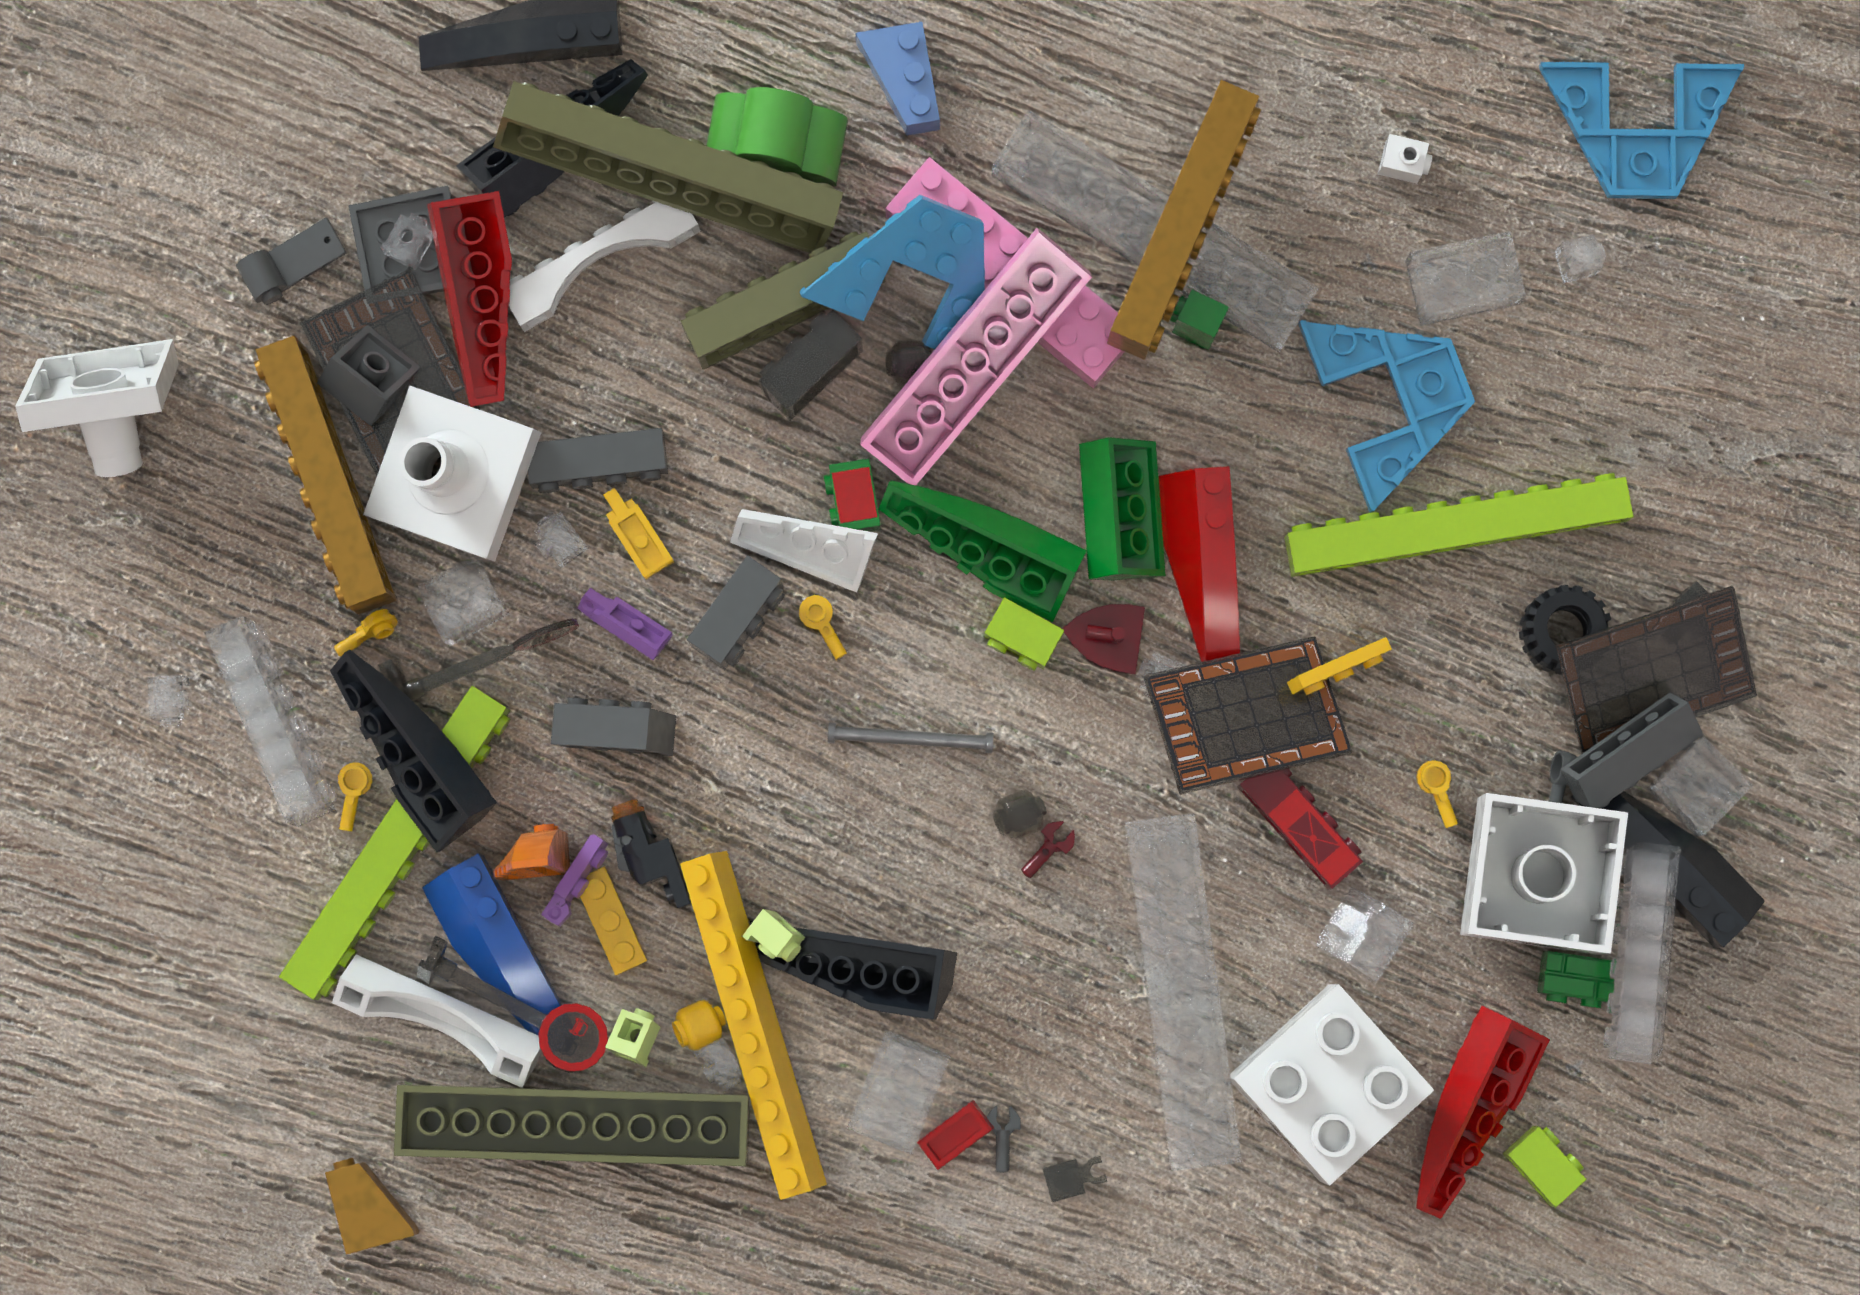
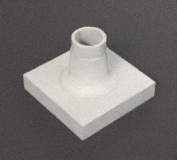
[15,339,179,477]
[363,386,541,562]

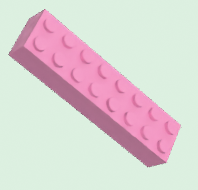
[885,157,1125,389]
[860,228,1092,486]

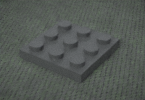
[348,185,452,304]

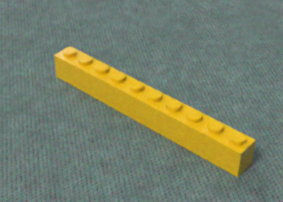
[680,851,827,1200]

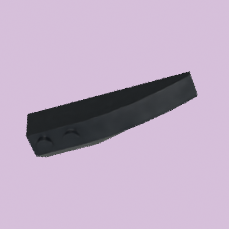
[419,0,623,71]
[456,59,648,218]
[330,650,497,853]
[1570,791,1765,948]
[750,921,957,1020]

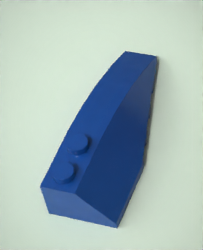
[422,853,579,1053]

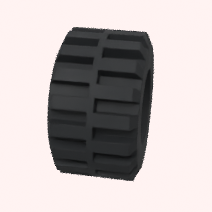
[1519,585,1612,675]

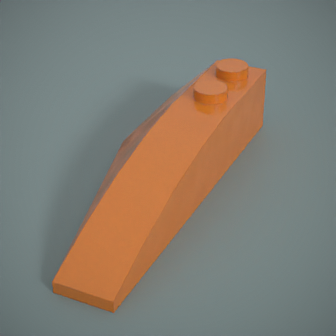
[493,824,570,881]

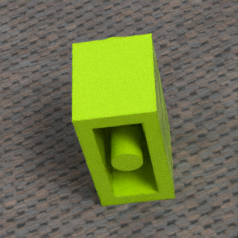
[984,597,1064,671]
[1502,1126,1587,1208]

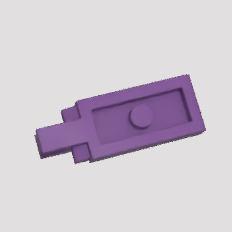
[578,588,673,660]
[541,834,609,927]

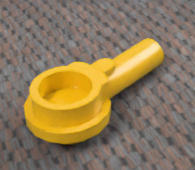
[799,595,847,660]
[334,609,398,657]
[1416,760,1458,828]
[338,762,373,831]

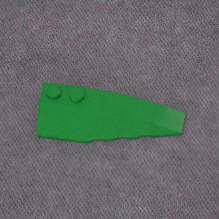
[878,480,1087,622]

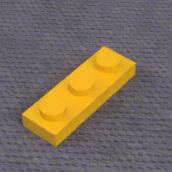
[1287,637,1392,696]
[580,866,648,976]

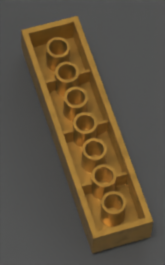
[1107,80,1262,360]
[254,335,397,615]

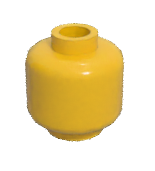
[672,1000,726,1051]

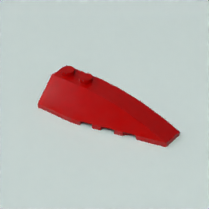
[427,191,512,407]
[1158,466,1240,676]
[1416,1005,1550,1219]

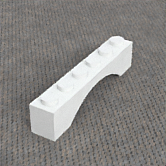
[509,201,700,332]
[332,954,542,1088]

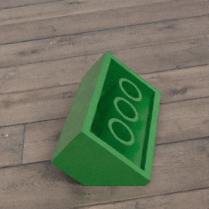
[1079,437,1166,581]

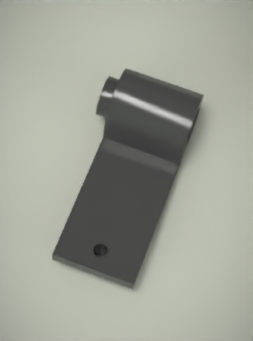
[236,218,347,305]

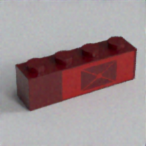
[1237,765,1363,890]

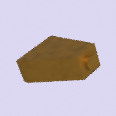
[325,1158,419,1255]

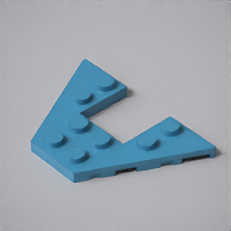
[1539,62,1744,199]
[800,194,985,349]
[1298,320,1475,513]

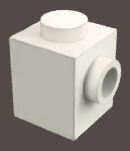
[1378,134,1432,184]

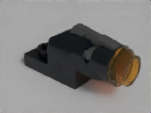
[611,799,692,909]

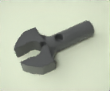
[987,1105,1021,1173]

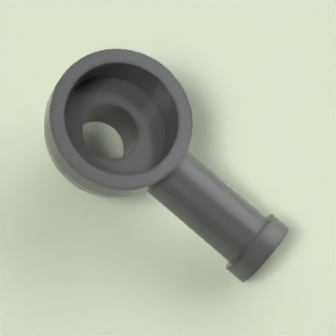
[1548,750,1577,803]

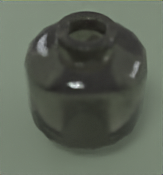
[885,340,932,385]
[993,790,1047,840]

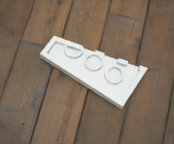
[730,509,878,593]

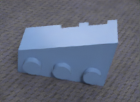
[855,22,940,136]

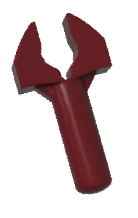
[1021,821,1075,878]

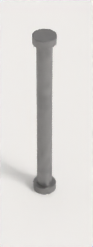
[828,722,994,753]

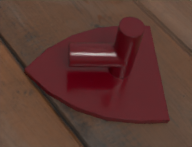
[1062,604,1145,674]

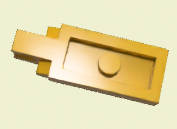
[603,488,674,580]

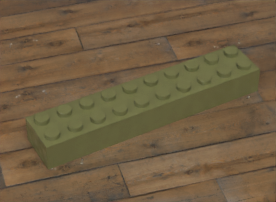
[493,81,843,253]
[394,1084,750,1167]

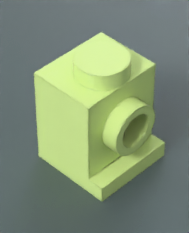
[742,909,805,962]
[606,1008,661,1067]

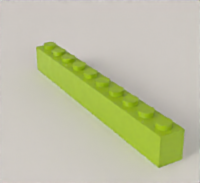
[1284,473,1634,577]
[279,686,511,1000]

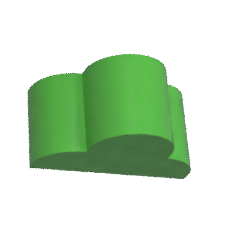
[706,87,848,186]

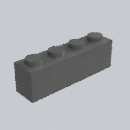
[528,428,668,493]
[1560,692,1704,809]

